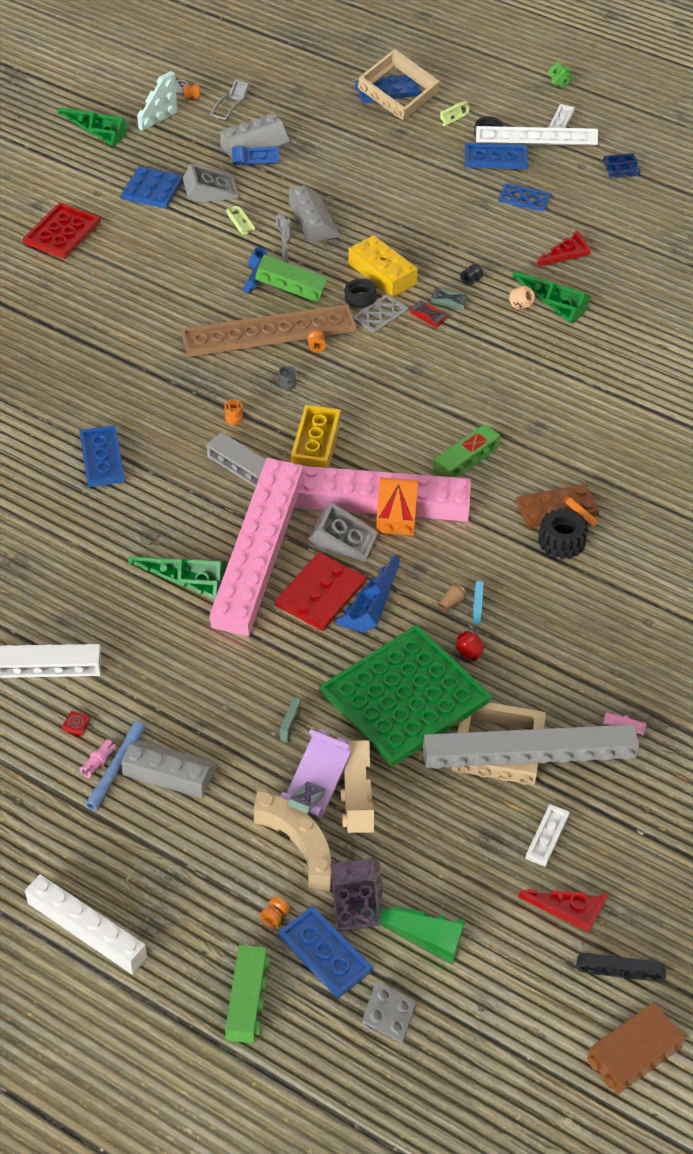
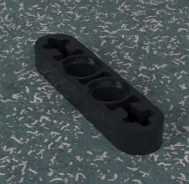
[576,953,666,982]

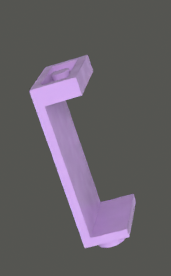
[280,729,352,820]

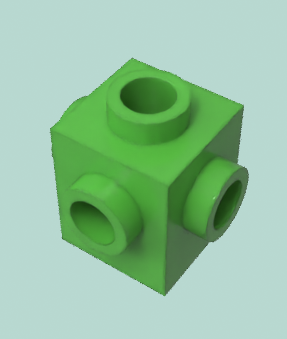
[547,61,574,89]

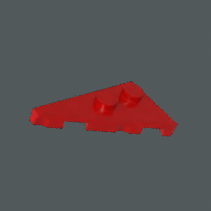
[536,231,591,266]
[518,889,608,932]

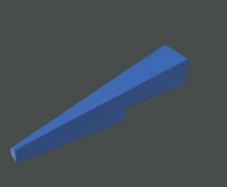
[335,554,400,632]

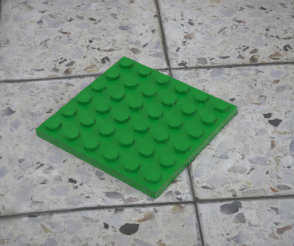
[319,624,492,767]

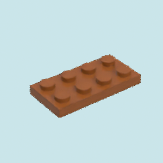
[516,484,600,529]

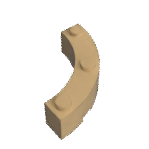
[341,740,374,833]
[253,791,331,891]

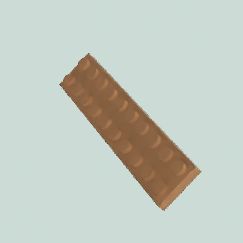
[180,304,356,357]

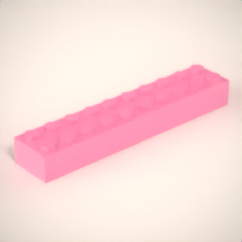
[209,458,304,637]
[294,466,471,521]

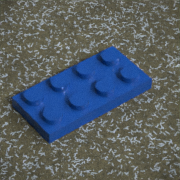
[355,74,420,103]
[465,143,528,169]
[79,425,125,487]
[278,906,373,999]

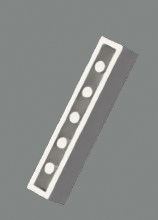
[0,644,101,678]
[25,874,147,975]

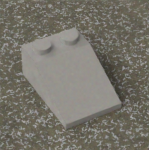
[183,164,239,202]
[308,502,378,562]

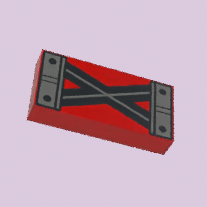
[410,300,447,328]

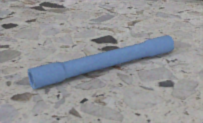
[85,721,145,811]

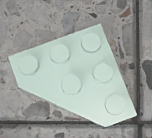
[137,71,177,131]

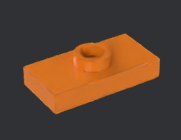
[563,496,598,527]

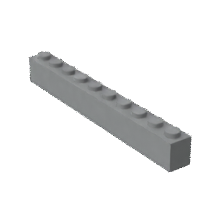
[423,725,639,769]

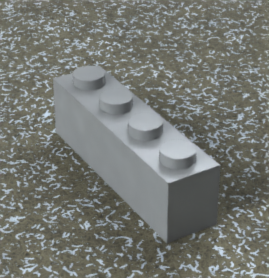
[207,432,266,487]

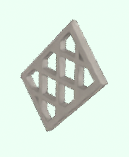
[353,294,409,334]

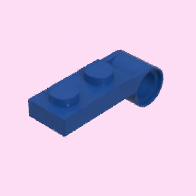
[232,146,279,165]
[242,247,268,294]

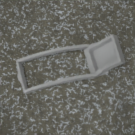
[210,80,250,120]
[276,213,291,263]

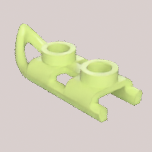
[440,101,470,126]
[226,206,255,234]

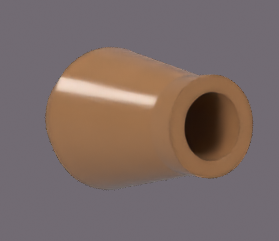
[438,583,466,611]

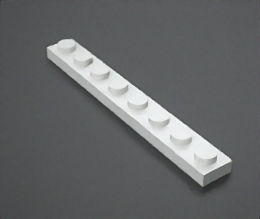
[476,126,598,145]

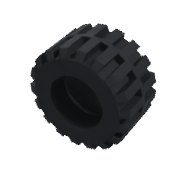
[538,508,588,559]

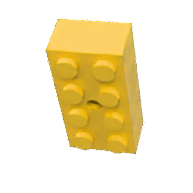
[348,235,418,297]
[291,405,341,468]

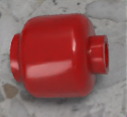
[455,630,485,661]

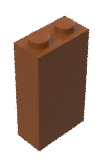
[587,1002,686,1094]

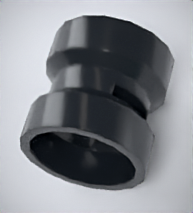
[460,264,484,286]

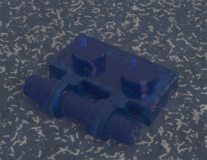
[603,153,640,178]

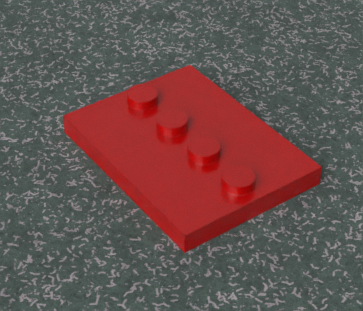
[23,202,101,259]
[274,552,367,632]

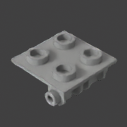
[362,980,416,1043]

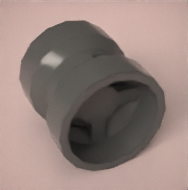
[278,366,296,391]

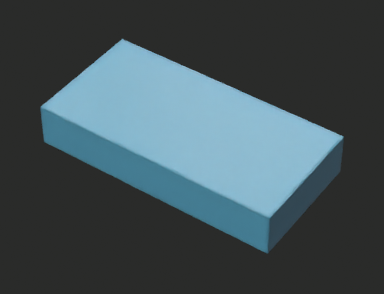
[472,581,484,624]

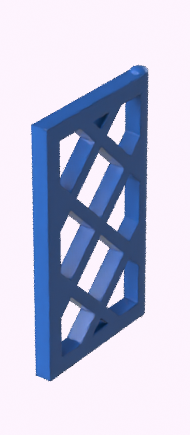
[498,183,552,212]

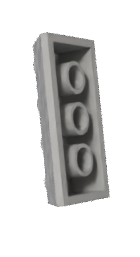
[220,113,289,160]
[289,185,340,243]
[121,740,218,799]

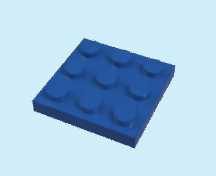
[121,166,183,209]

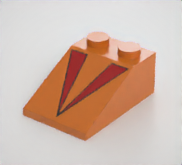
[376,477,418,536]

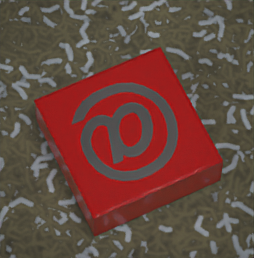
[62,711,91,737]

